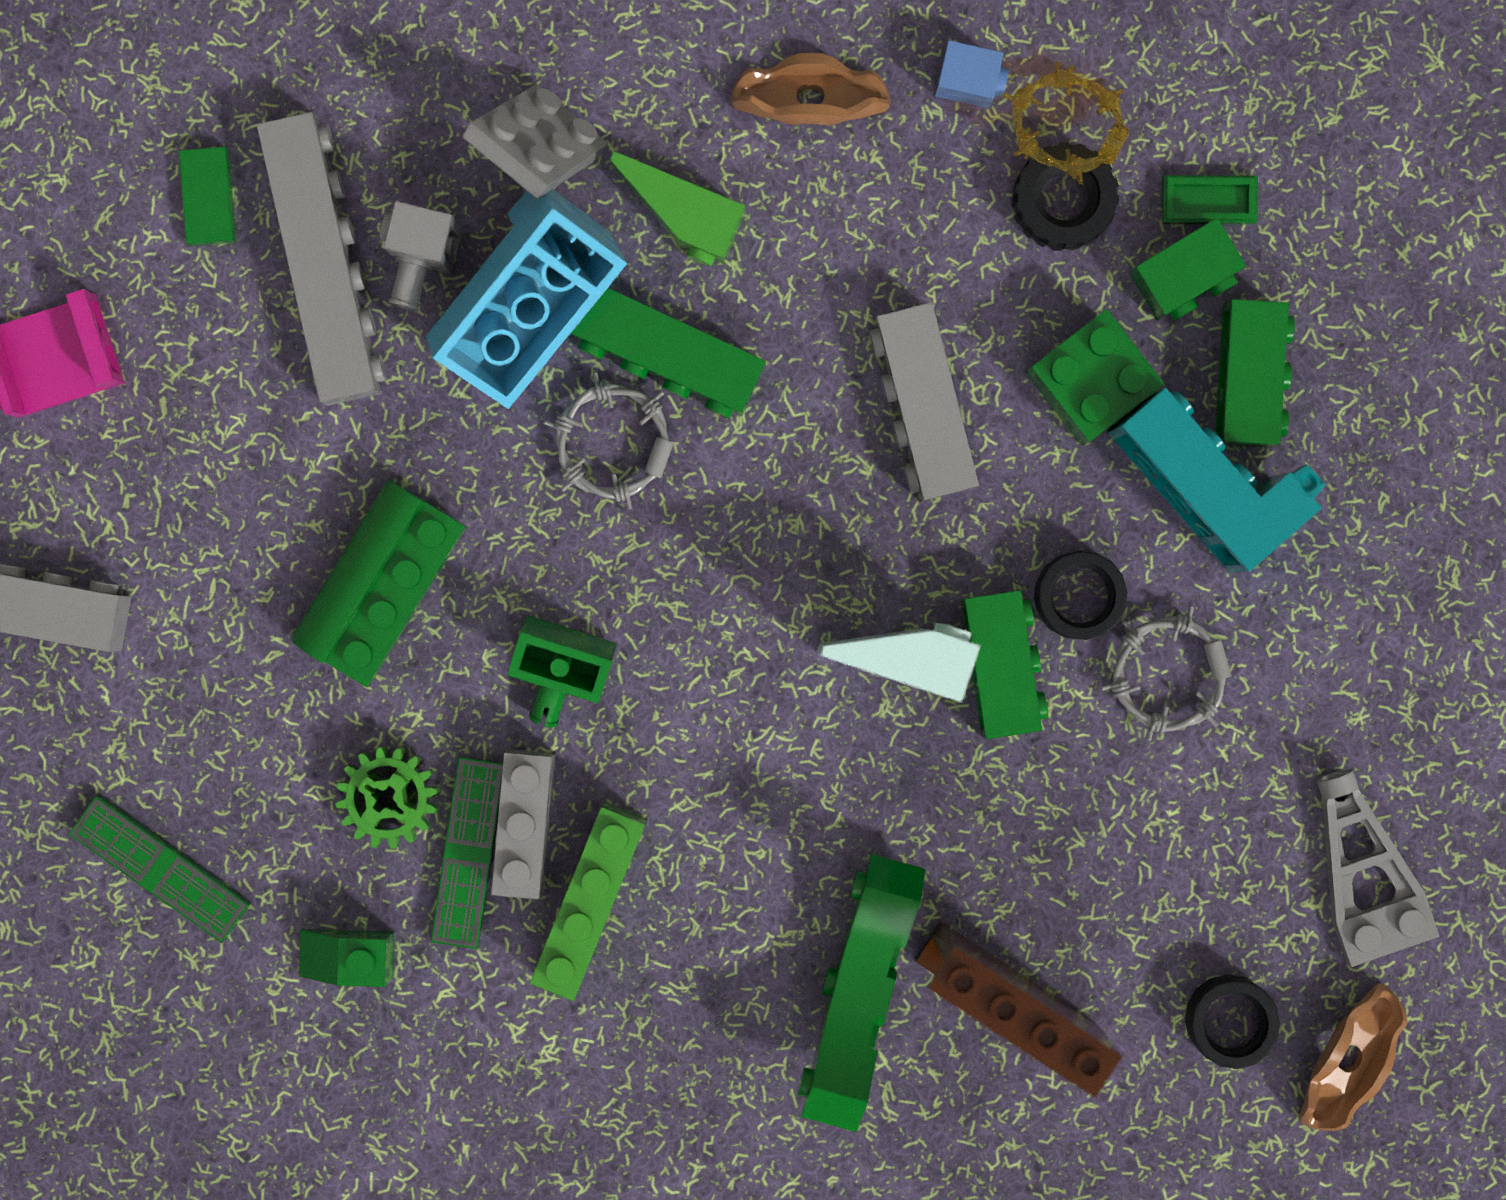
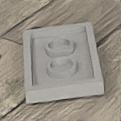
[462,84,609,199]

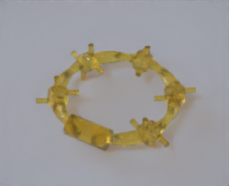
[1002,61,1129,184]

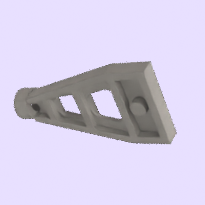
[1316,769,1440,967]

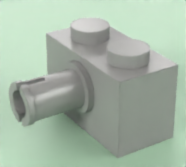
[380,201,464,311]

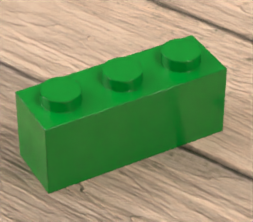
[1215,299,1295,448]
[961,590,1048,740]

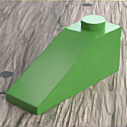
[610,151,745,267]

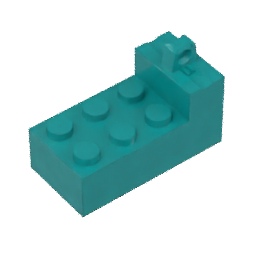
[1107,388,1325,573]

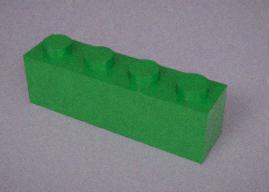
[570,288,766,419]

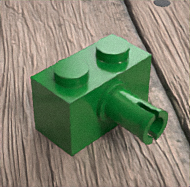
[507,615,617,728]

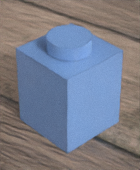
[935,40,1009,108]

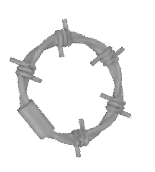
[544,372,674,510]
[1101,606,1232,741]

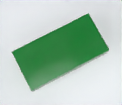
[179,147,237,246]
[1162,175,1258,225]

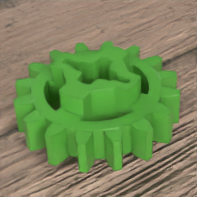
[335,746,440,849]

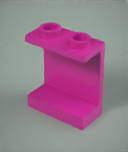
[0,289,125,418]

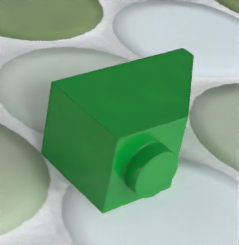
[299,929,395,987]

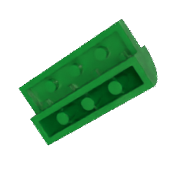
[290,478,467,687]

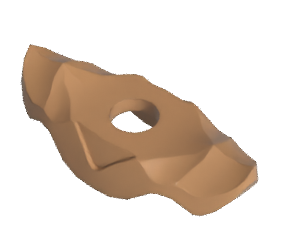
[729,53,891,126]
[1299,983,1408,1131]

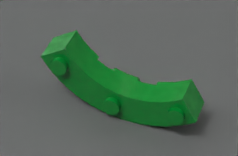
[797,854,926,1132]

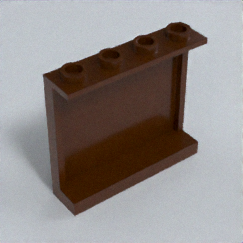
[915,921,1123,1098]

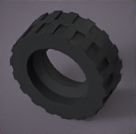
[1011,142,1119,251]

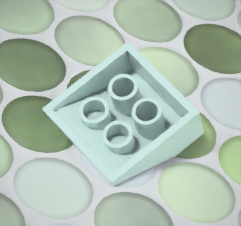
[817,623,980,702]

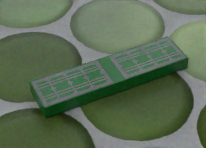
[431,756,503,949]
[68,795,252,943]

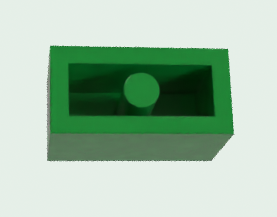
[1129,218,1247,321]

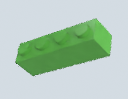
[530,802,648,1001]

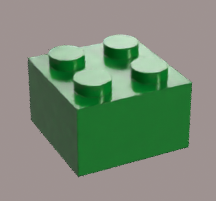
[1025,309,1165,446]

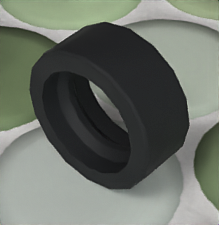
[1034,551,1128,640]
[1185,974,1280,1069]

